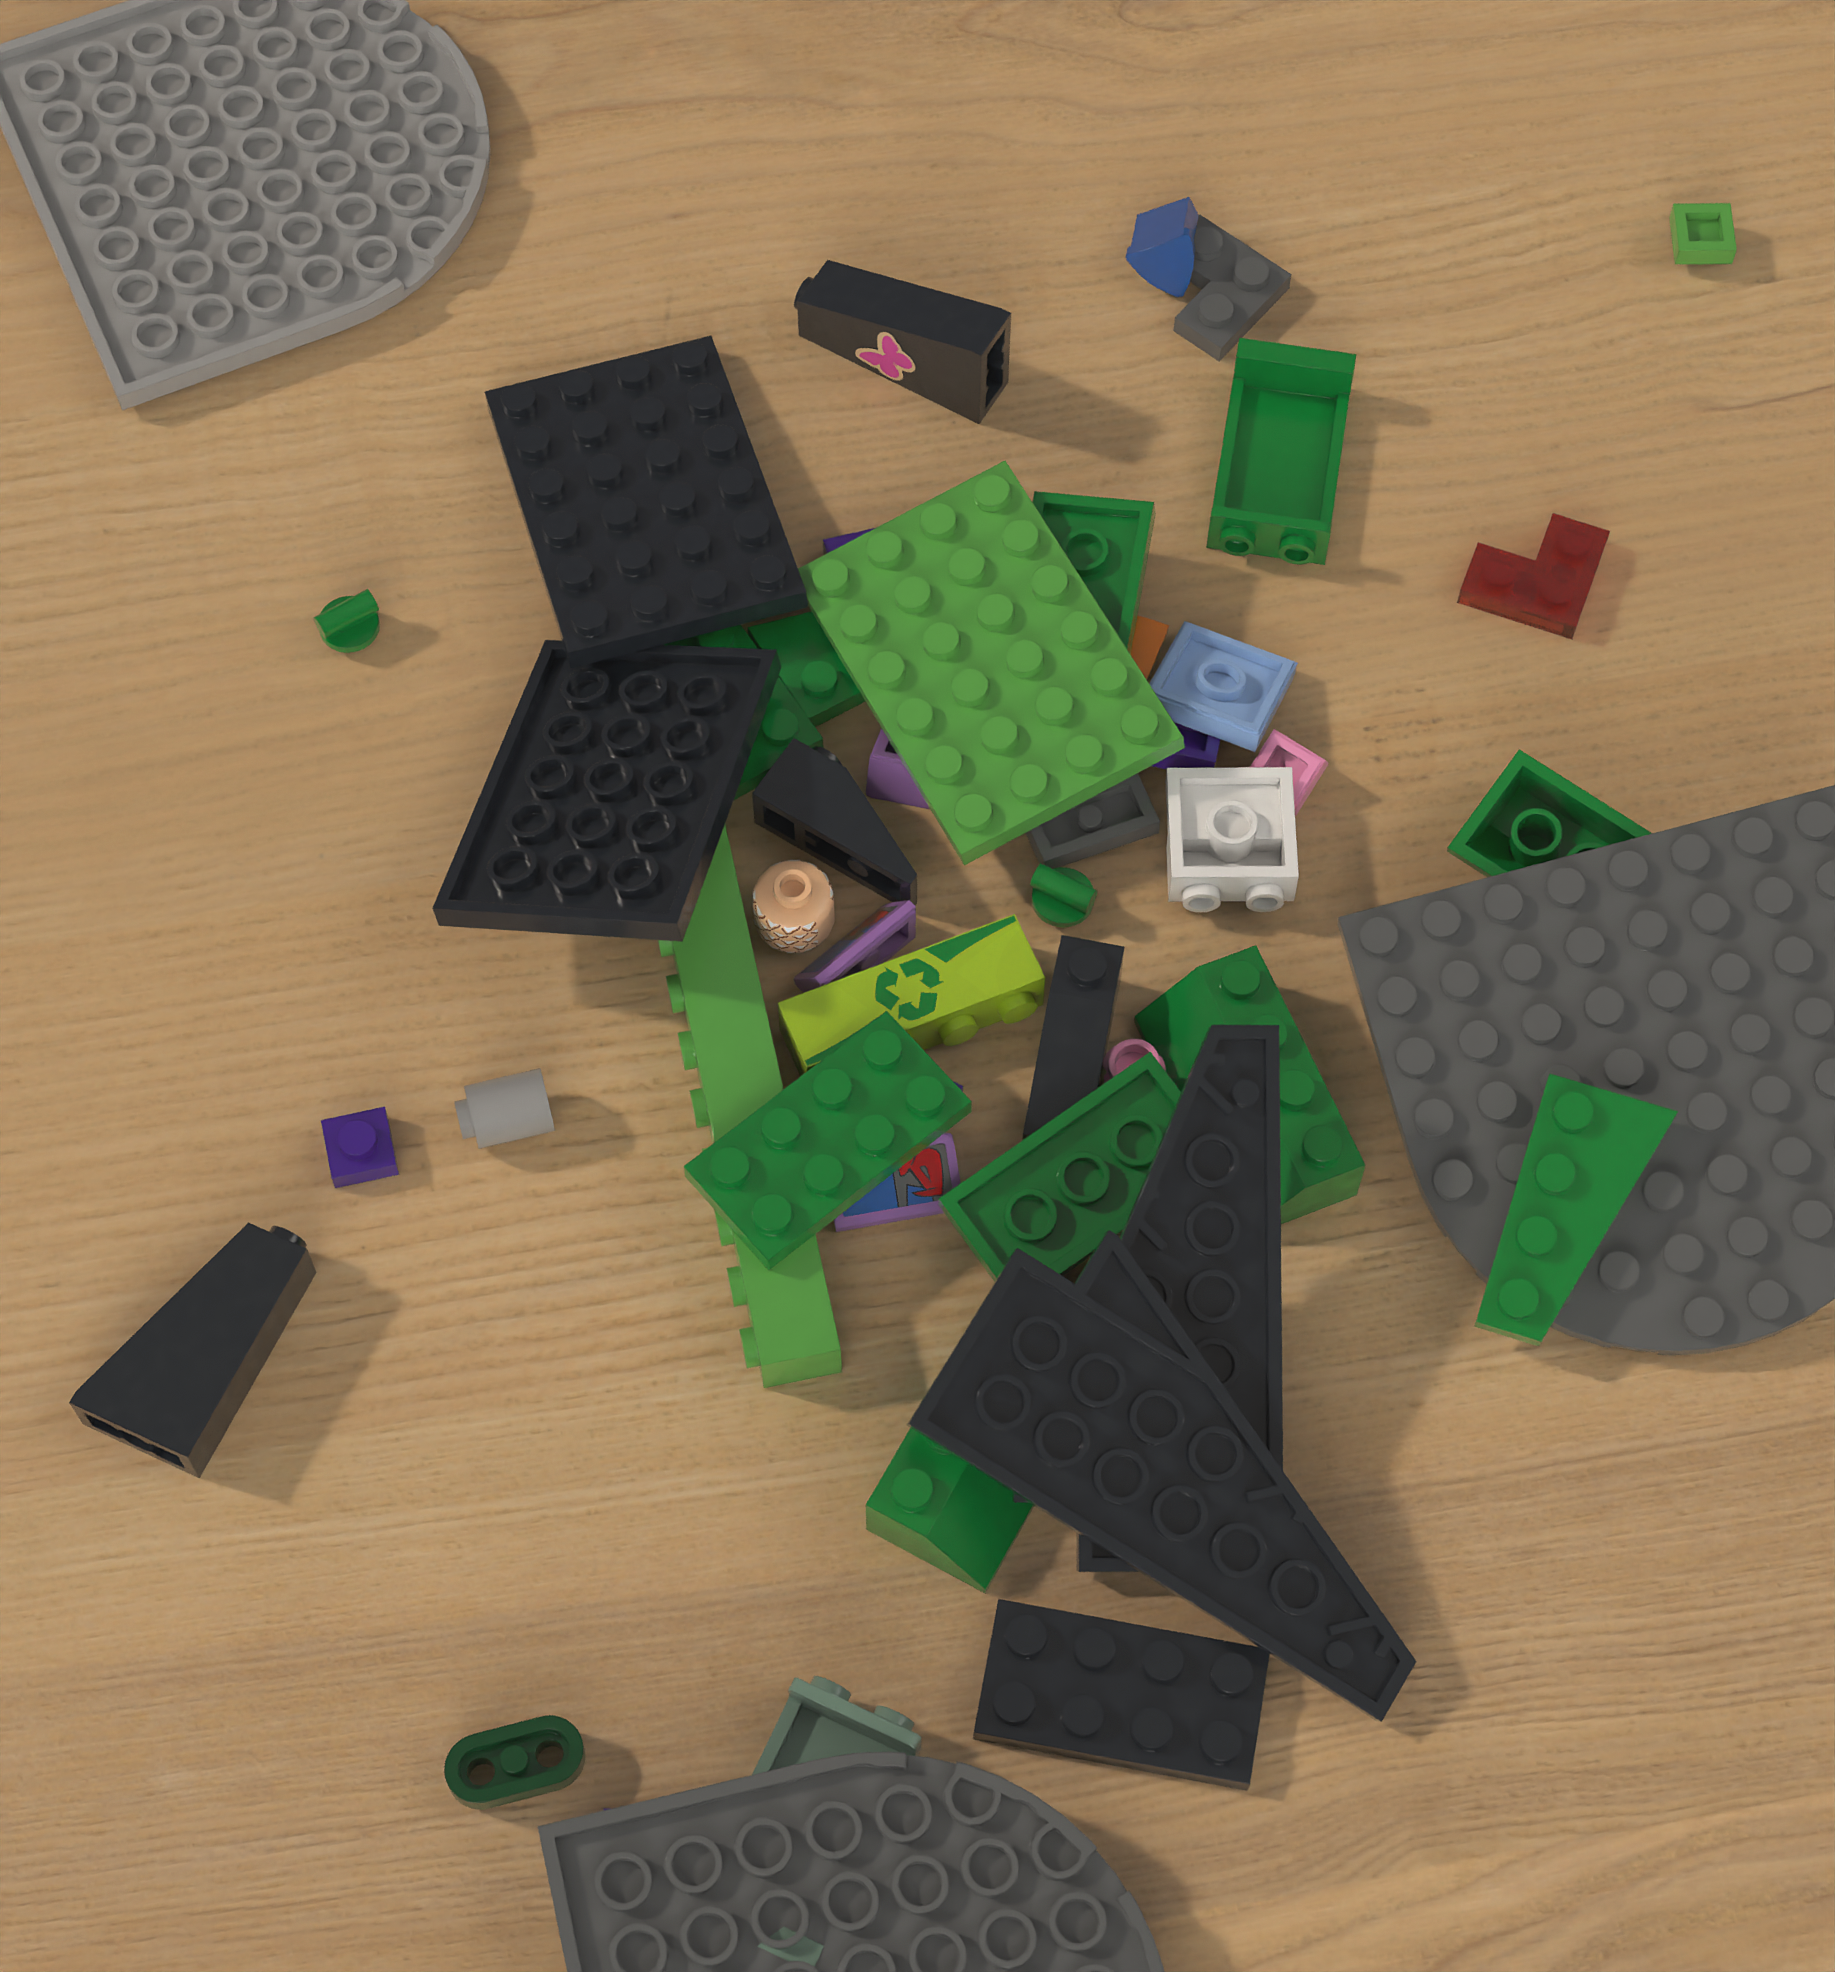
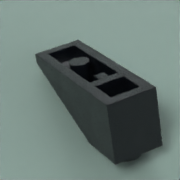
[752,738,917,906]
[1022,935,1125,1139]

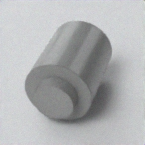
[454,1068,555,1149]

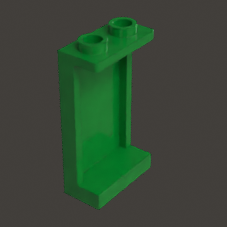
[1206,338,1357,565]

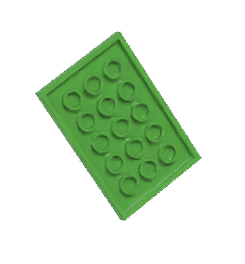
[798,461,1185,865]

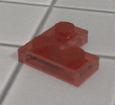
[1457,513,1610,640]

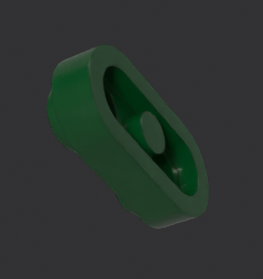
[444,1715,586,1810]

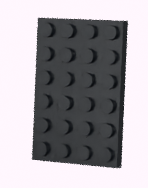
[484,335,808,668]
[432,640,781,942]

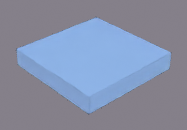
[1149,621,1298,752]

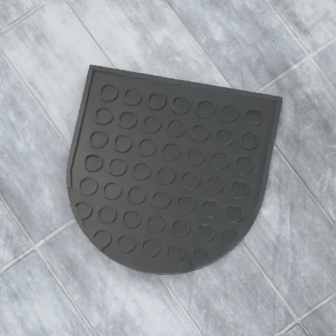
[1338,785,1835,1356]
[537,1751,1165,1972]

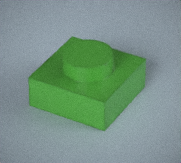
[1669,203,1737,265]

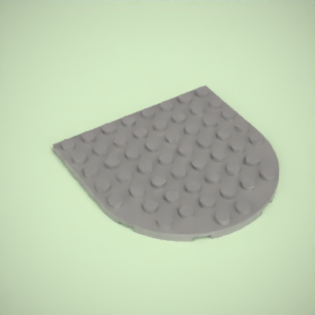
[0,0,491,410]

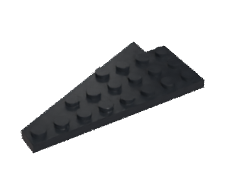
[1013,1025,1283,1572]
[907,1230,1417,1722]

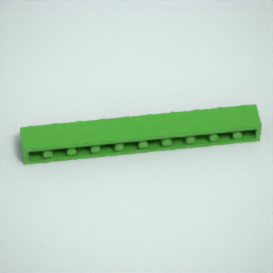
[658,825,842,1388]

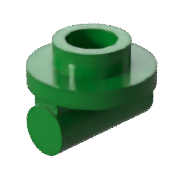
[313,589,380,653]
[1030,863,1098,928]

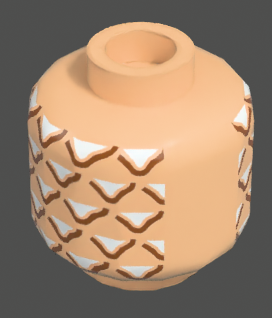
[752,860,835,953]

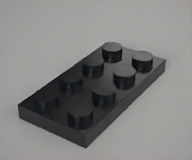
[973,1599,1270,1791]

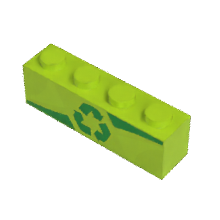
[778,914,1045,1076]

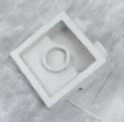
[1165,767,1299,913]

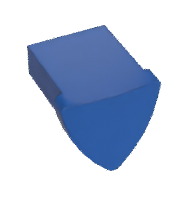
[1126,197,1199,297]

